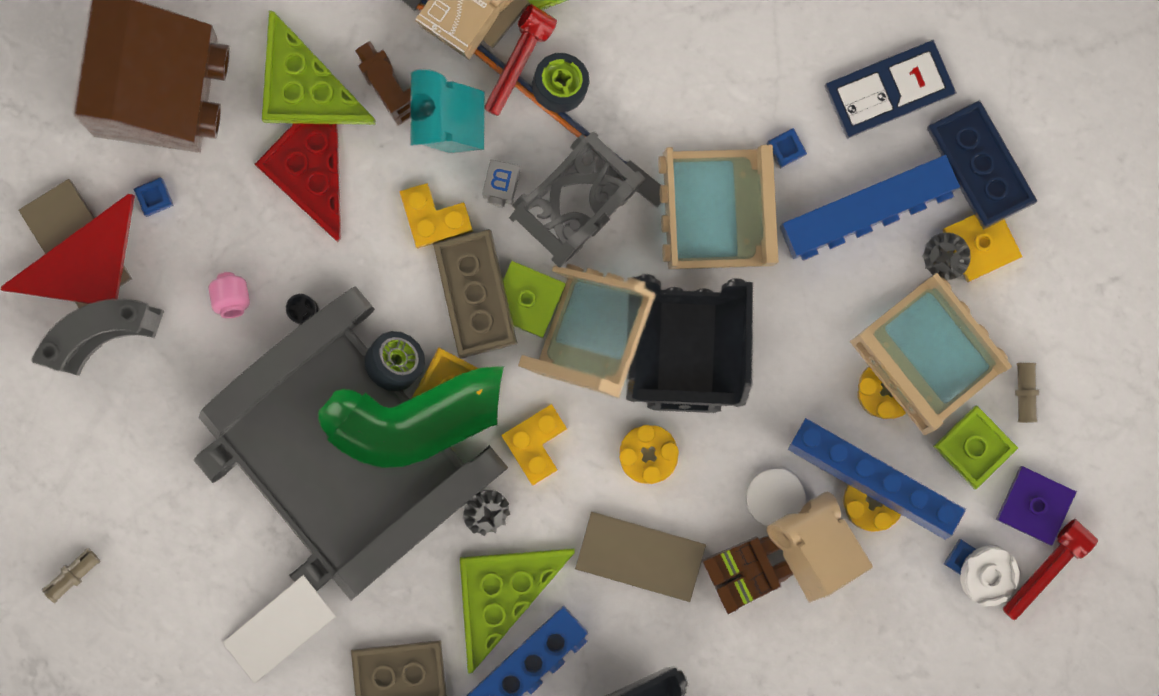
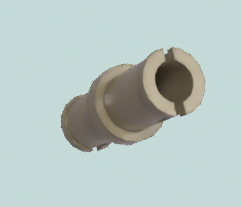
[1015,363,1039,423]
[42,548,101,603]

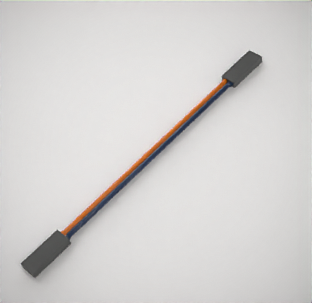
[402,0,661,208]

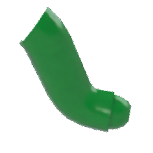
[318,366,504,468]

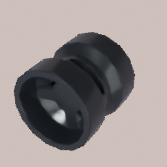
[286,294,319,325]

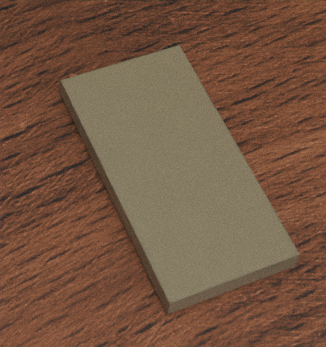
[18,179,132,308]
[433,229,517,359]
[575,511,706,602]

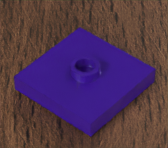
[996,466,1077,546]

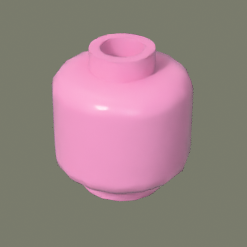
[208,272,250,318]

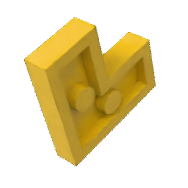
[399,183,473,249]
[501,404,567,486]

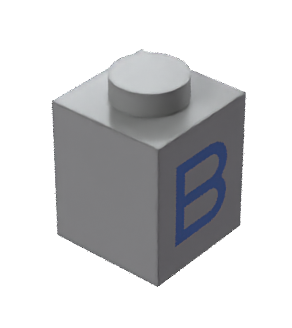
[482,159,520,207]

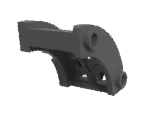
[509,131,646,268]
[32,299,164,376]

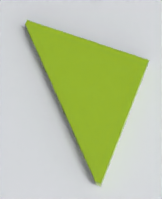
[262,11,376,125]
[460,548,575,674]

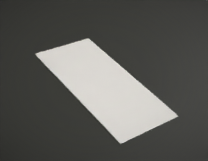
[222,575,336,683]

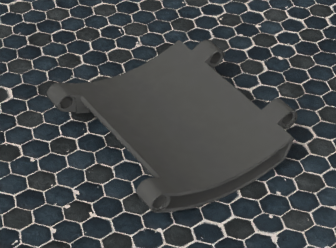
[194,286,508,601]

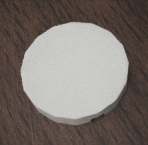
[746,469,806,527]
[960,546,1020,606]

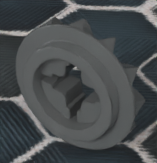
[922,233,971,280]
[463,490,511,536]

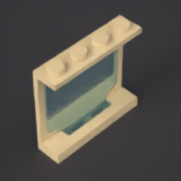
[658,145,779,270]
[518,264,655,398]
[850,273,1012,436]

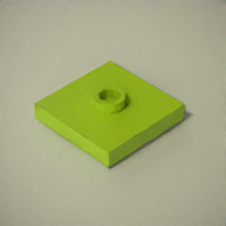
[503,261,566,338]
[932,405,1018,490]

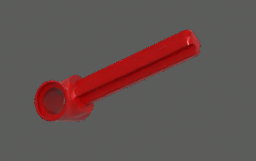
[484,4,557,116]
[1002,519,1098,620]

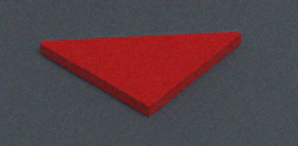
[255,123,341,242]
[1,194,135,304]

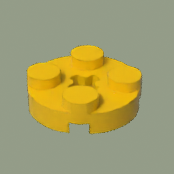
[857,366,906,419]
[619,425,679,484]
[843,485,901,532]

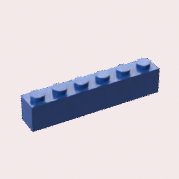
[779,155,960,261]
[788,418,966,540]

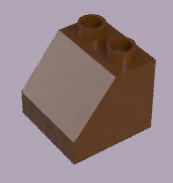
[74,0,230,153]

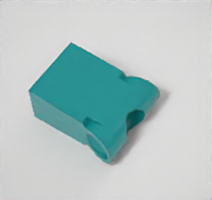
[410,69,485,153]

